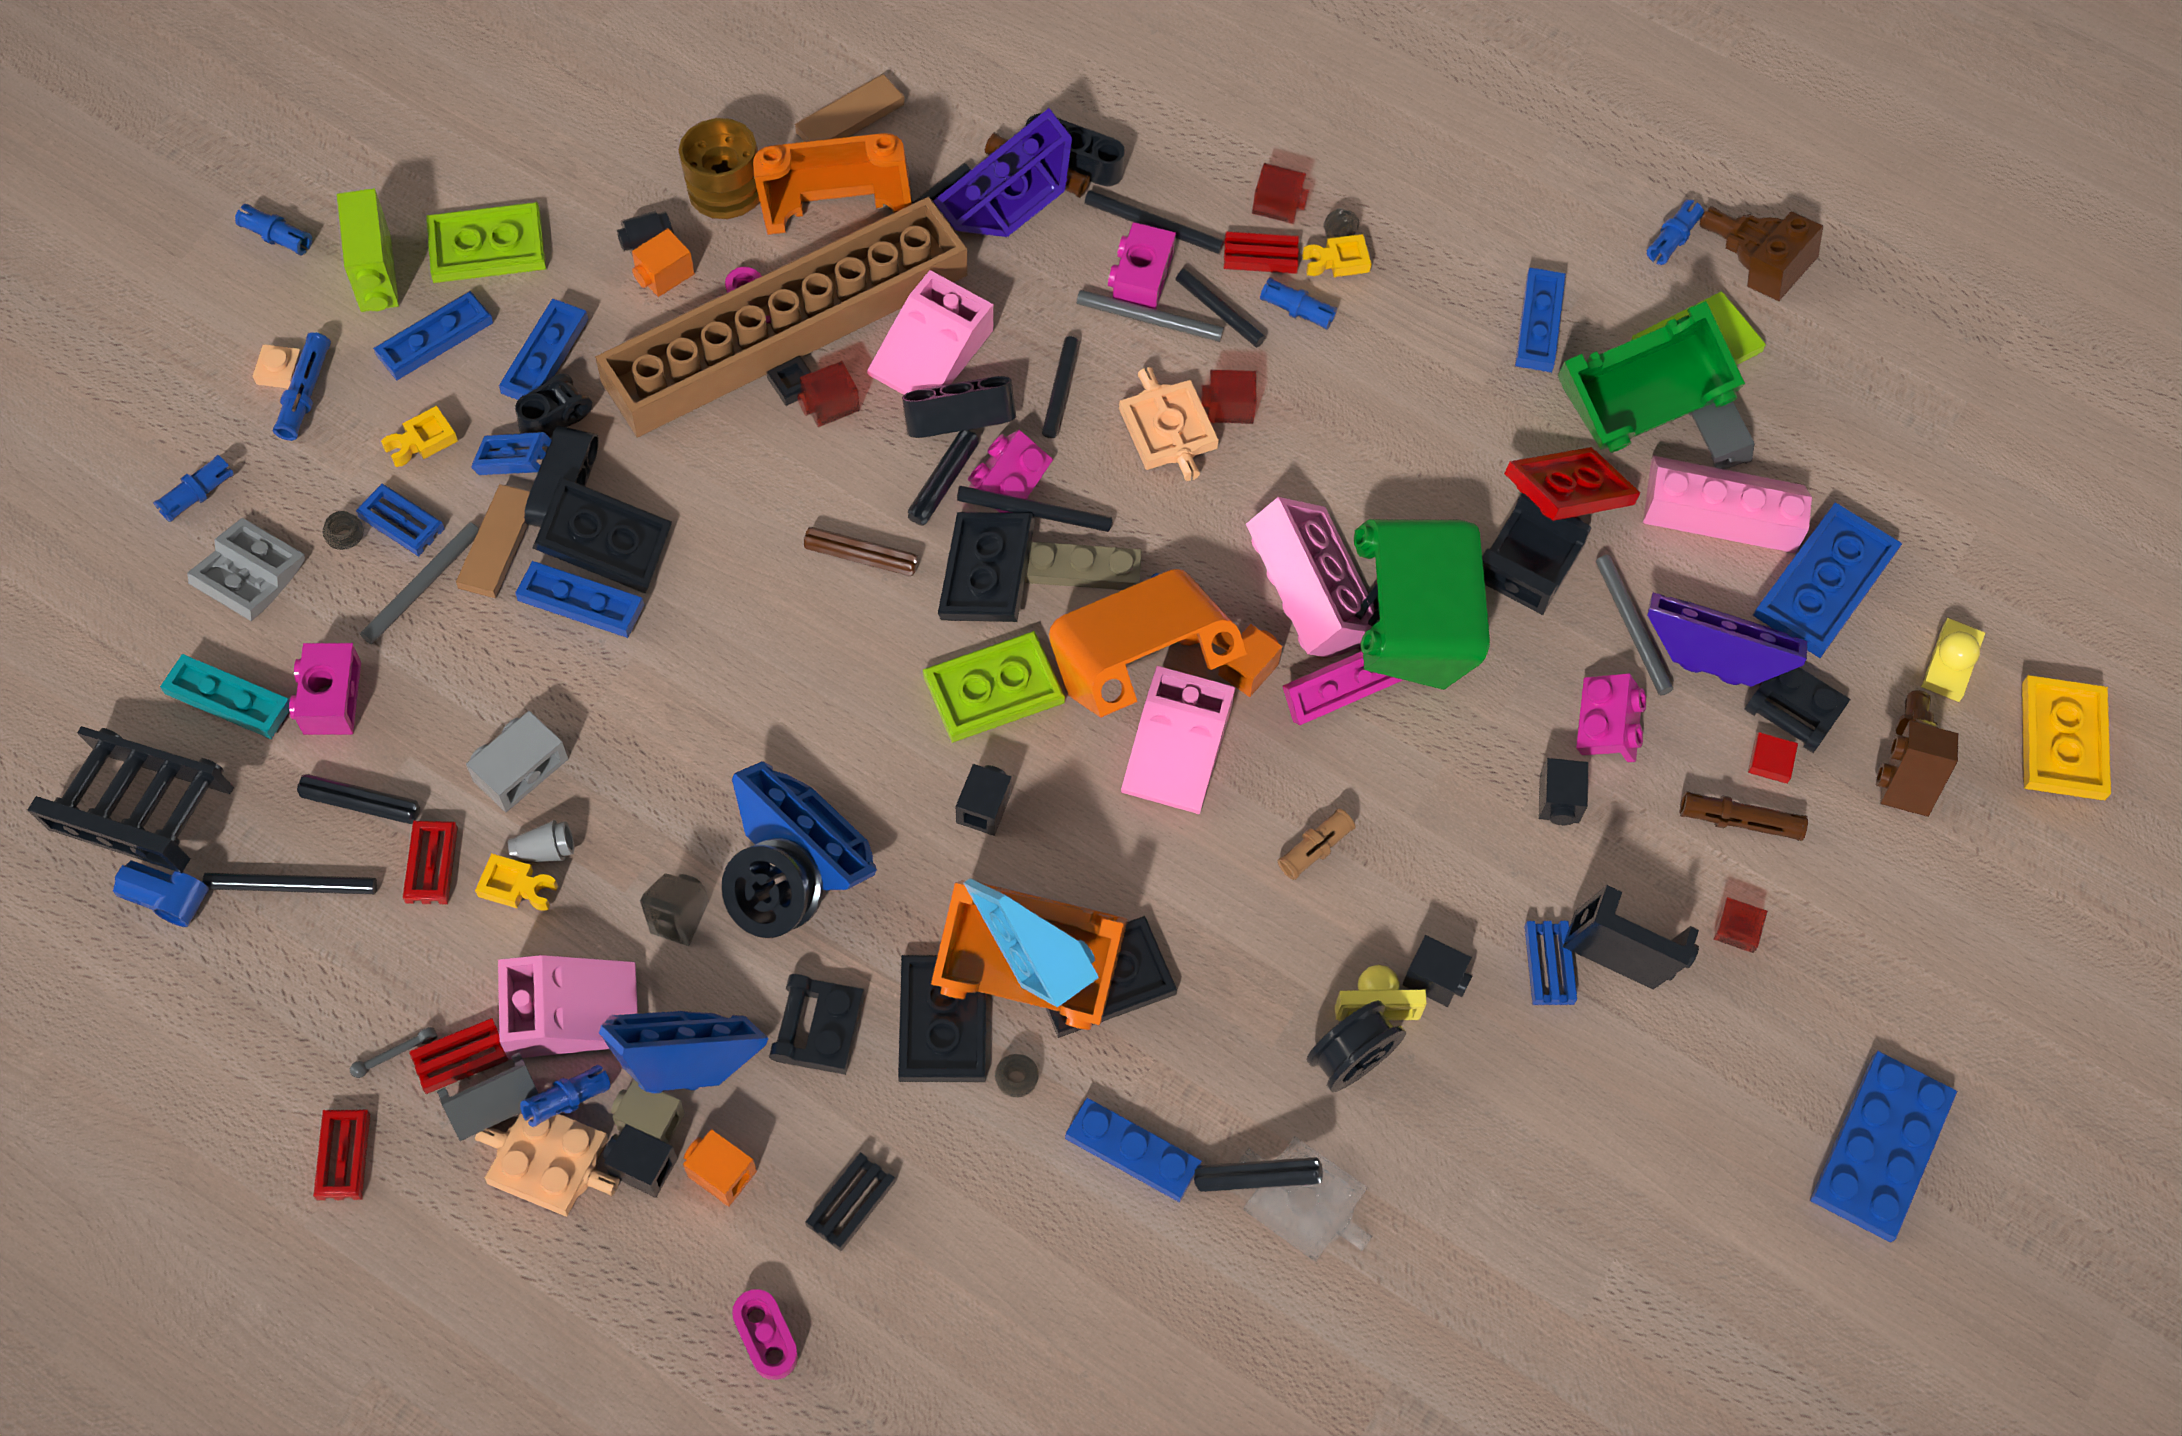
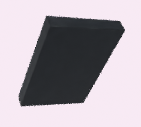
[532,476,672,593]
[938,512,1035,622]
[1046,916,1177,1038]
[898,955,986,1082]

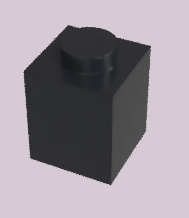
[1538,758,1588,826]
[956,764,1012,836]
[1402,935,1473,1007]
[603,1124,678,1198]

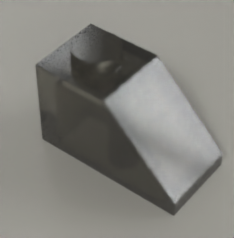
[640,873,709,946]

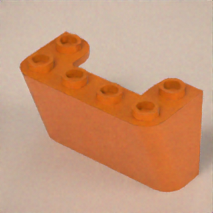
[1049,569,1247,718]

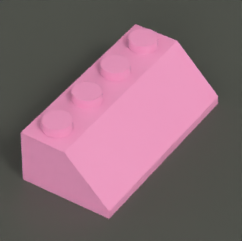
[1643,456,1812,554]
[1246,497,1380,658]

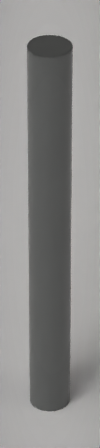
[1077,290,1224,342]
[360,522,479,644]
[1596,555,1674,696]

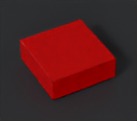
[1748,732,1798,784]

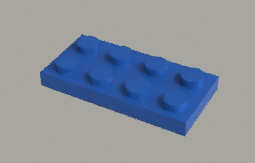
[1753,502,1902,659]
[1810,1051,1958,1243]

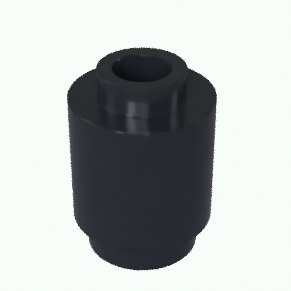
[616,210,674,255]

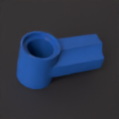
[113,860,209,927]

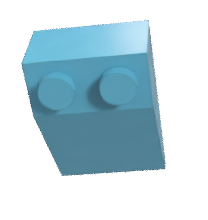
[964,878,1099,1007]

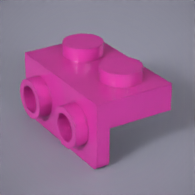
[968,430,1053,513]
[1576,673,1646,762]

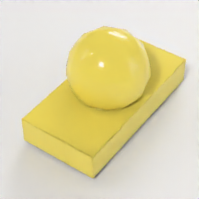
[1921,618,1985,702]
[1335,964,1427,1021]

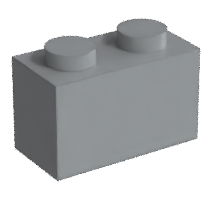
[466,711,568,813]

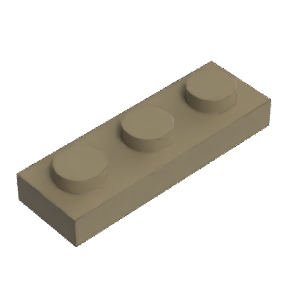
[1024,541,1142,590]

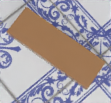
[795,74,904,142]
[456,484,530,599]

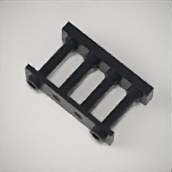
[27,726,234,873]

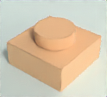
[253,344,301,388]

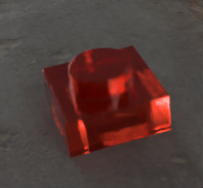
[1713,897,1768,953]

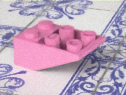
[867,270,993,395]
[1121,666,1235,814]
[498,955,638,1059]

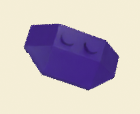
[933,108,1072,237]
[1647,592,1808,687]

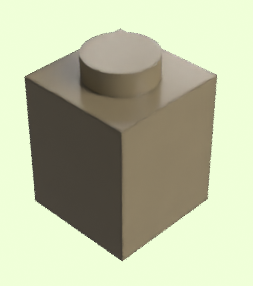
[611,1079,685,1144]

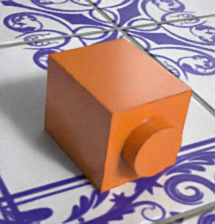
[632,228,694,297]
[1218,624,1283,697]
[683,1129,757,1207]

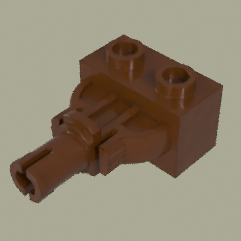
[1700,206,1823,301]
[1876,690,1959,817]

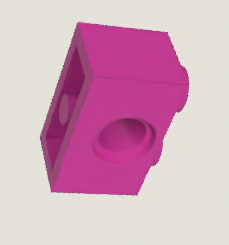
[1108,222,1176,309]
[289,643,361,735]

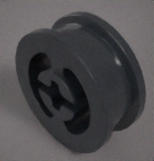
[721,838,823,938]
[1306,1000,1406,1092]

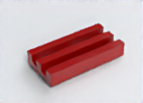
[1223,231,1299,274]
[403,821,458,905]
[409,1018,509,1094]
[313,1109,371,1201]

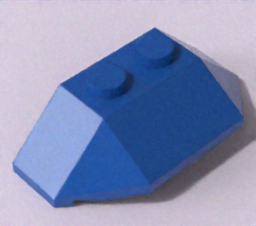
[732,761,877,890]
[599,1011,768,1093]

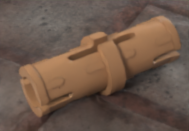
[1277,808,1356,880]

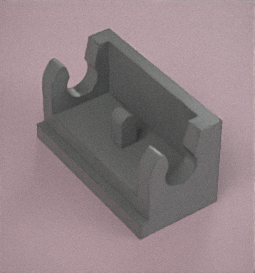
[1689,402,1755,470]
[437,1052,539,1141]

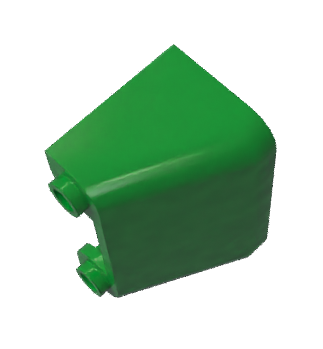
[1558,301,1745,453]
[1354,519,1490,690]

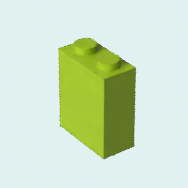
[337,188,399,312]

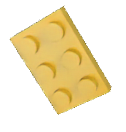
[2022,675,2111,801]

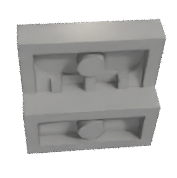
[187,518,305,621]

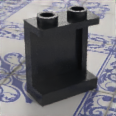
[1482,493,1592,615]
[1563,885,1699,989]

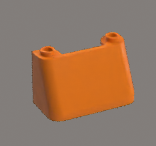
[753,133,912,235]
[931,880,1128,1030]

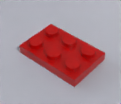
[1504,447,1641,521]

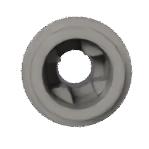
[508,820,574,863]

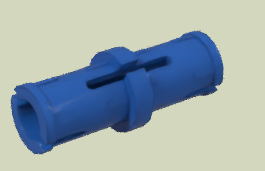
[1647,200,1704,265]
[235,204,312,255]
[1260,278,1337,330]
[153,455,234,522]
[520,1065,610,1127]

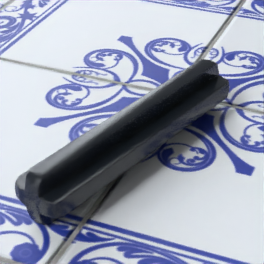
[908,430,978,526]
[297,774,420,824]
[1194,1157,1323,1192]

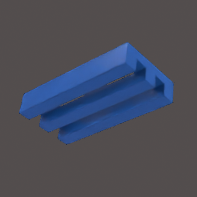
[471,432,552,475]
[356,483,445,557]
[1524,921,1577,1005]

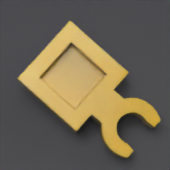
[1302,234,1371,277]
[381,406,458,467]
[475,853,558,911]

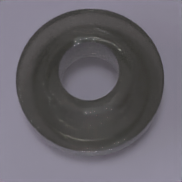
[1323,209,1359,239]
[322,511,364,550]
[995,1054,1038,1097]

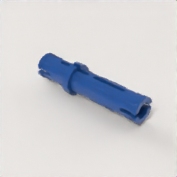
[273,332,331,441]

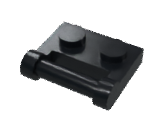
[1744,667,1851,754]
[769,974,864,1075]

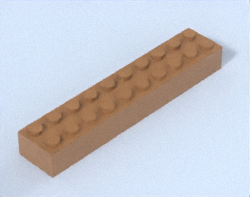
[595,197,967,438]

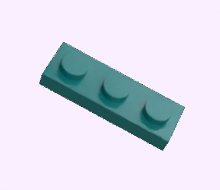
[160,654,290,739]

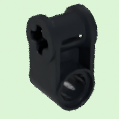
[515,373,593,438]

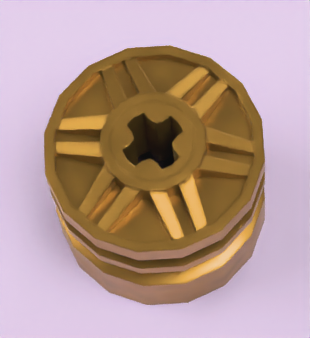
[678,118,760,219]

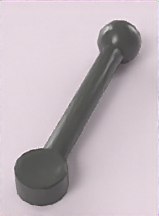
[350,1027,438,1078]

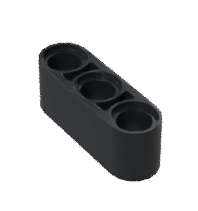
[1025,113,1125,187]
[902,376,1016,438]
[524,426,599,527]

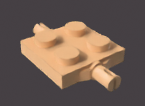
[1119,367,1219,481]
[475,1113,620,1217]

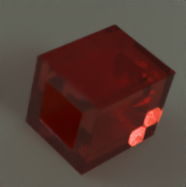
[1252,163,1310,224]
[797,361,860,427]
[1201,370,1257,424]

